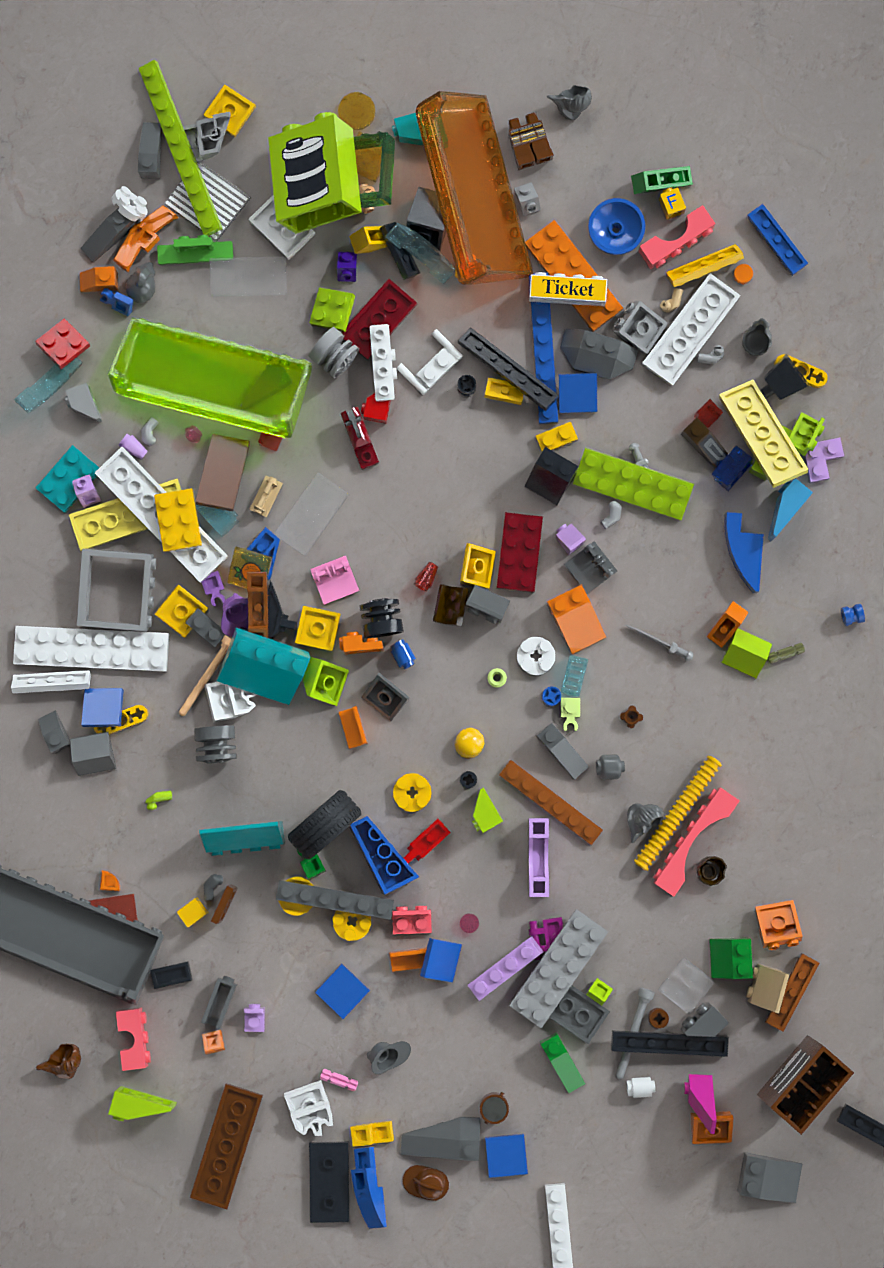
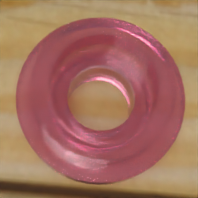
[185,425,202,443]

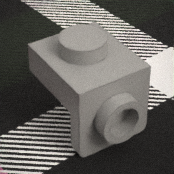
[514,182,541,216]

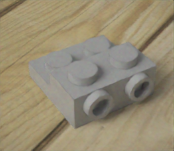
[614,301,668,354]

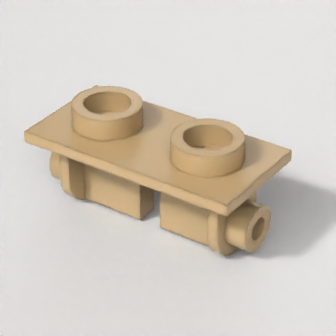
[249,476,283,518]

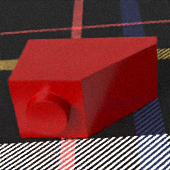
[361,393,391,424]

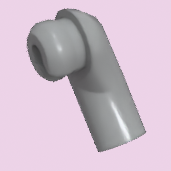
[141,417,159,446]
[601,501,622,529]

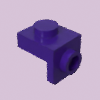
[337,252,357,282]

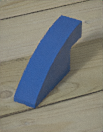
[724,512,764,593]

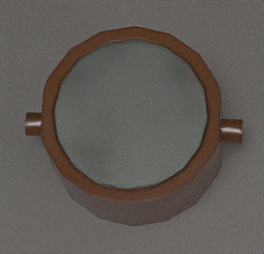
[480,1092,509,1124]

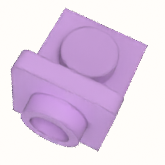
[72,475,101,508]
[244,1004,265,1032]

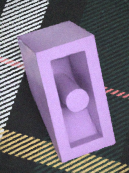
[555,524,586,555]

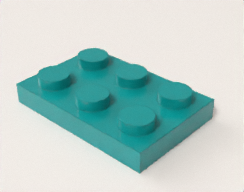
[36,445,100,513]

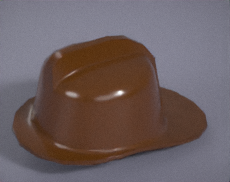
[403,1165,449,1201]

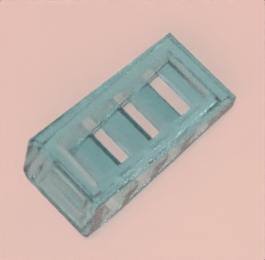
[561,655,588,697]

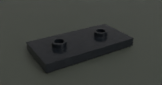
[309,1141,350,1223]

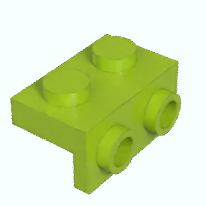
[789,412,825,456]

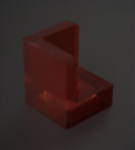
[694,399,723,428]
[258,421,285,451]

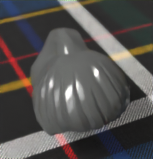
[547,85,592,120]
[126,262,155,303]
[742,318,772,356]
[627,803,664,843]

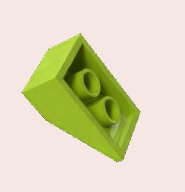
[108,1086,177,1121]

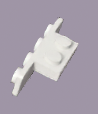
[370,324,397,401]

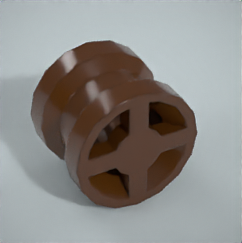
[648,1008,669,1029]

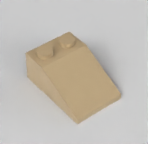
[746,964,789,1013]

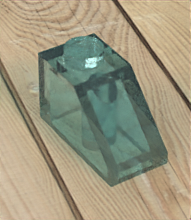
[196,505,239,537]

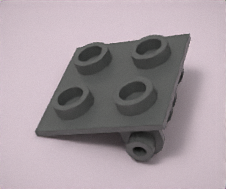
[564,541,617,594]

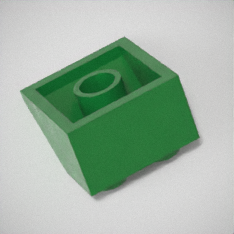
[709,937,753,979]

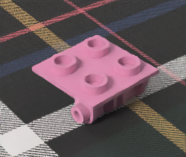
[310,556,359,605]

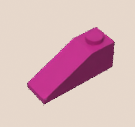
[684,1074,716,1134]

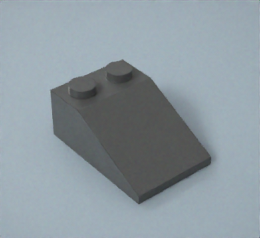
[737,1152,803,1203]

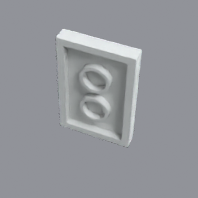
[248,195,315,260]

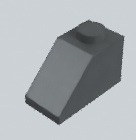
[38,710,71,753]

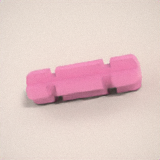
[320,1069,358,1091]

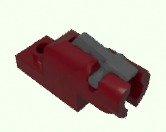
[341,407,379,470]

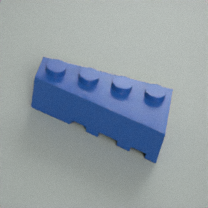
[349,816,419,895]

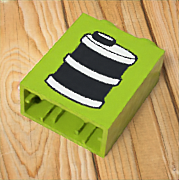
[268,112,362,234]

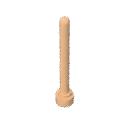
[179,635,232,716]

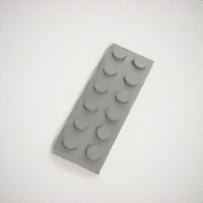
[509,909,608,1028]

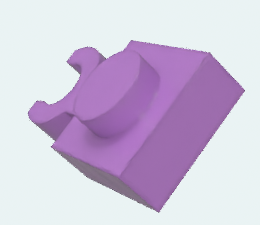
[202,571,226,607]

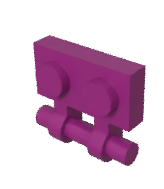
[528,917,563,960]

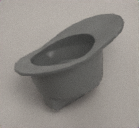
[367,1041,411,1074]

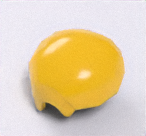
[454,727,485,759]

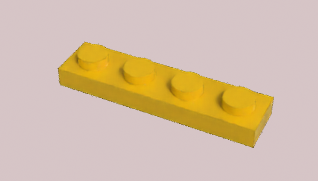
[666,244,744,287]

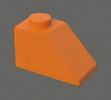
[80,266,118,292]
[707,601,748,648]

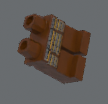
[508,113,554,170]

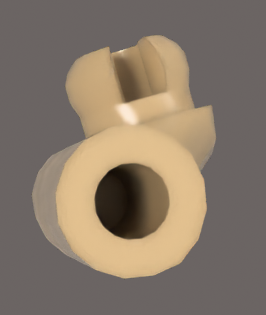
[660,288,683,312]

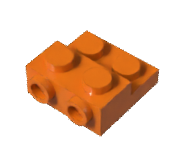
[339,632,384,655]
[755,900,803,950]

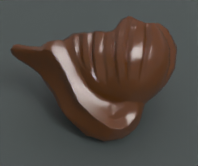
[36,1043,81,1079]

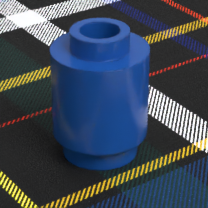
[390,639,416,669]

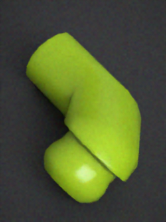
[145,790,172,810]

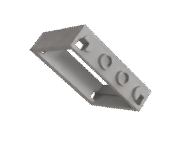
[77,548,157,631]

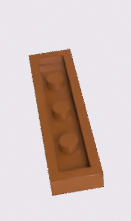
[765,953,820,1032]

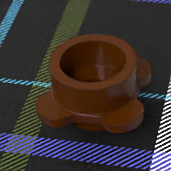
[620,705,643,728]

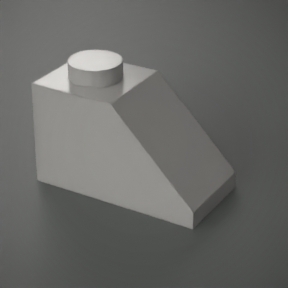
[64,383,102,422]

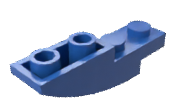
[351,1147,387,1229]

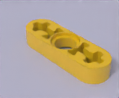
[774,354,828,388]
[94,705,149,735]

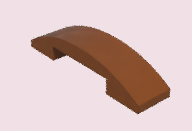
[247,572,268,638]

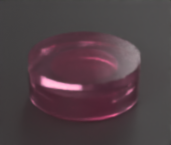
[460,913,479,933]

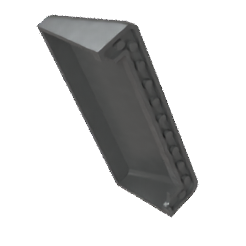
[0,865,164,1005]

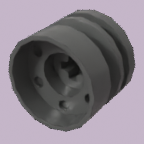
[194,725,237,764]

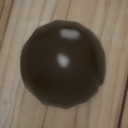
[697,856,727,886]

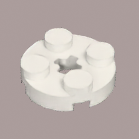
[112,186,148,222]
[517,637,555,676]

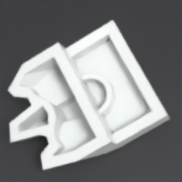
[204,682,257,722]
[284,1080,333,1136]

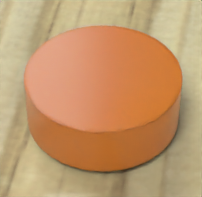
[733,264,753,284]

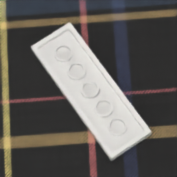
[642,273,741,386]

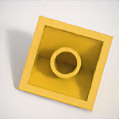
[460,543,496,589]

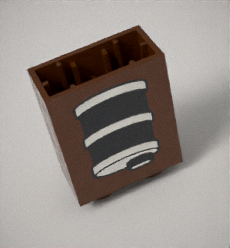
[757,1035,854,1135]

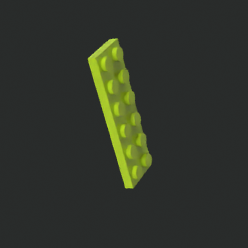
[573,447,694,521]

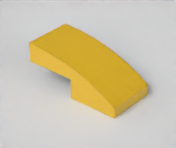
[350,1121,394,1147]

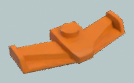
[113,205,178,273]

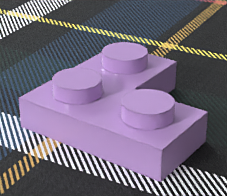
[804,438,844,483]

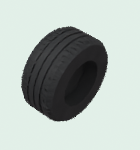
[288,790,361,860]

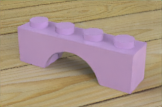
[528,818,549,897]
[468,936,543,1001]

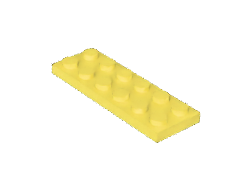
[719,380,808,488]
[69,479,182,551]

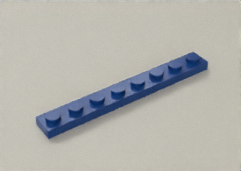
[529,273,558,424]

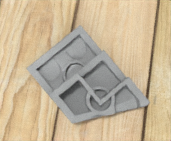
[183,112,231,163]

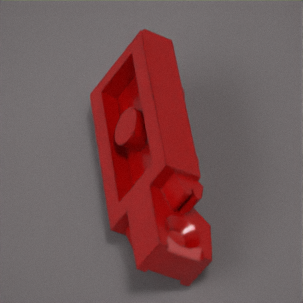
[404,819,451,863]

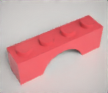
[638,205,716,269]

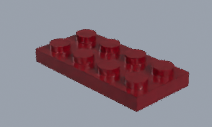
[341,279,418,360]
[497,512,543,593]

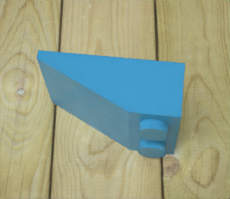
[768,478,813,541]

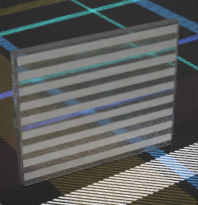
[164,162,251,242]

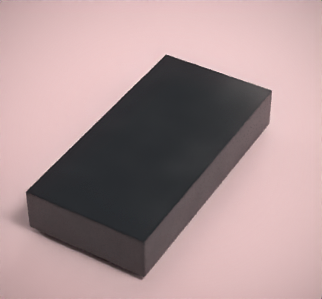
[150,961,193,989]

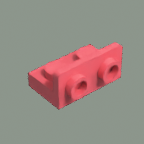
[392,906,432,934]

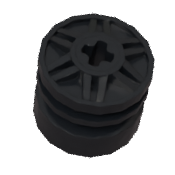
[359,598,404,638]

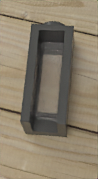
[201,976,238,1029]

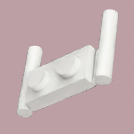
[396,329,463,395]

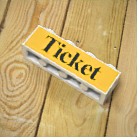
[529,272,607,306]

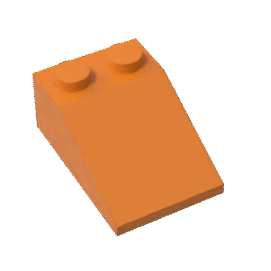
[546,584,606,654]

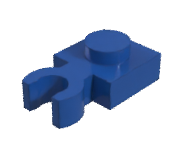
[100,288,133,316]

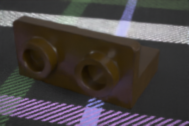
[433,584,469,627]

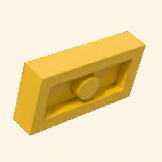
[484,377,524,405]
[535,421,578,452]

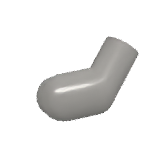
[697,345,724,364]

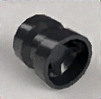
[457,375,476,397]

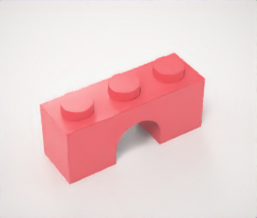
[116,1007,151,1071]

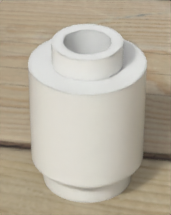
[627,1077,655,1098]

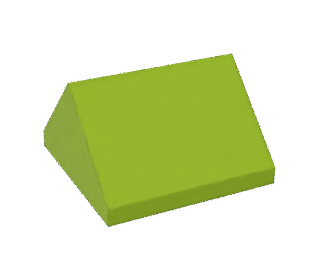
[721,628,772,679]

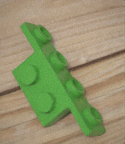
[157,235,234,265]

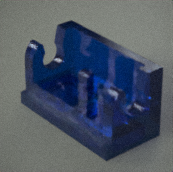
[712,445,753,492]

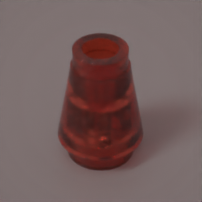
[414,562,439,592]

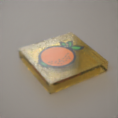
[227,546,273,589]

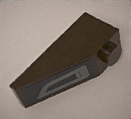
[681,418,735,475]

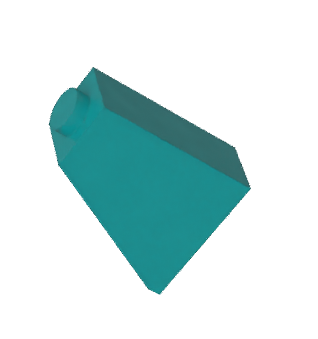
[392,107,448,149]

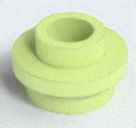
[487,668,507,688]

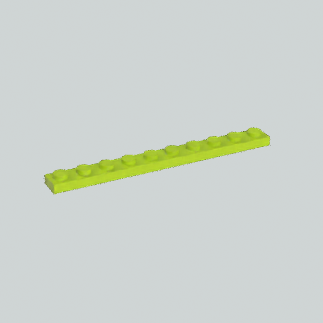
[139,60,223,236]

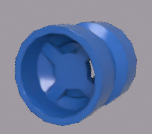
[841,604,865,626]

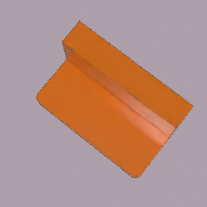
[339,706,368,749]
[389,947,427,972]

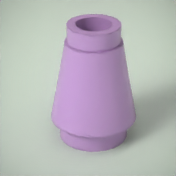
[118,434,148,460]

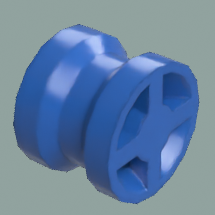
[542,686,561,706]

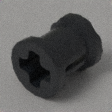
[460,771,477,789]

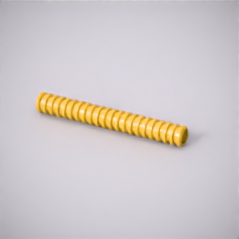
[634,756,722,871]

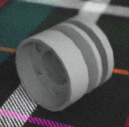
[309,327,359,379]

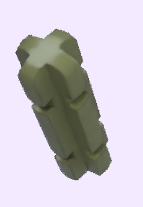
[768,643,805,664]

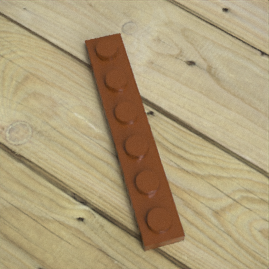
[499,760,603,845]

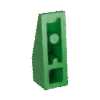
[631,166,693,195]
[540,1032,586,1093]

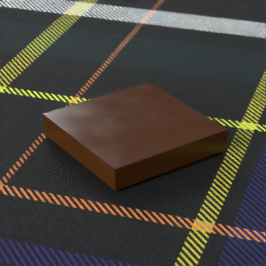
[210,884,238,924]

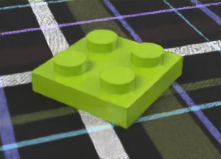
[309,287,355,332]

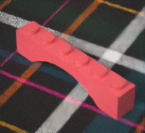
[653,787,740,897]

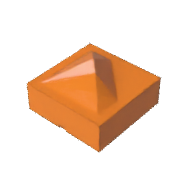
[202,1030,225,1055]

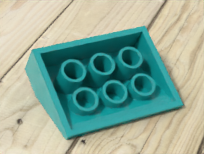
[216,628,310,705]
[199,821,285,856]

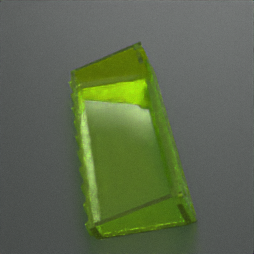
[108,317,312,438]

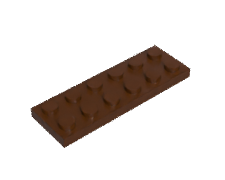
[190,1083,263,1209]

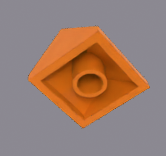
[691,1111,734,1144]

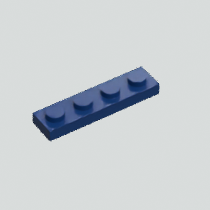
[747,204,808,276]

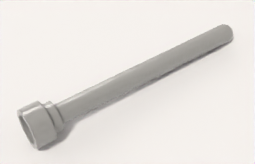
[616,987,655,1079]

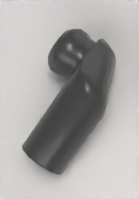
[204,874,223,900]

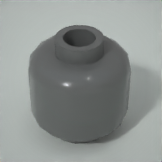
[596,754,625,780]

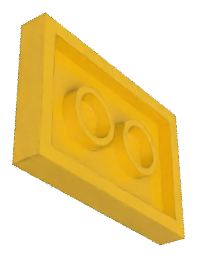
[154,488,202,552]

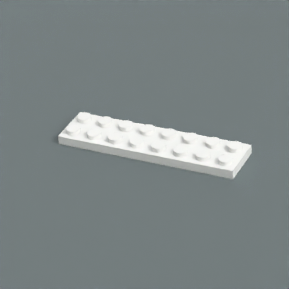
[95,447,229,583]
[13,626,169,672]

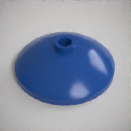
[588,198,645,255]

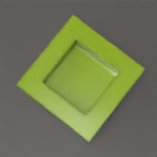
[586,978,613,1006]

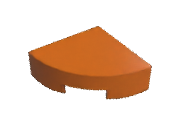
[100,870,120,891]

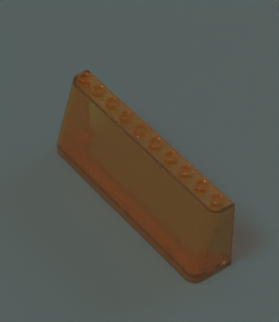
[416,91,533,285]

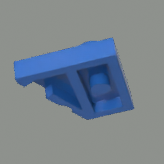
[241,527,280,580]

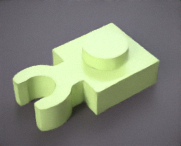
[561,698,580,731]

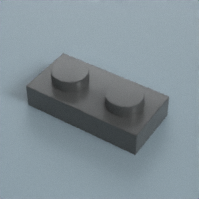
[185,608,225,647]

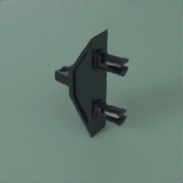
[240,580,297,640]

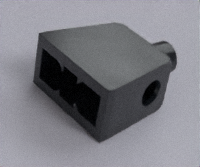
[760,354,808,400]

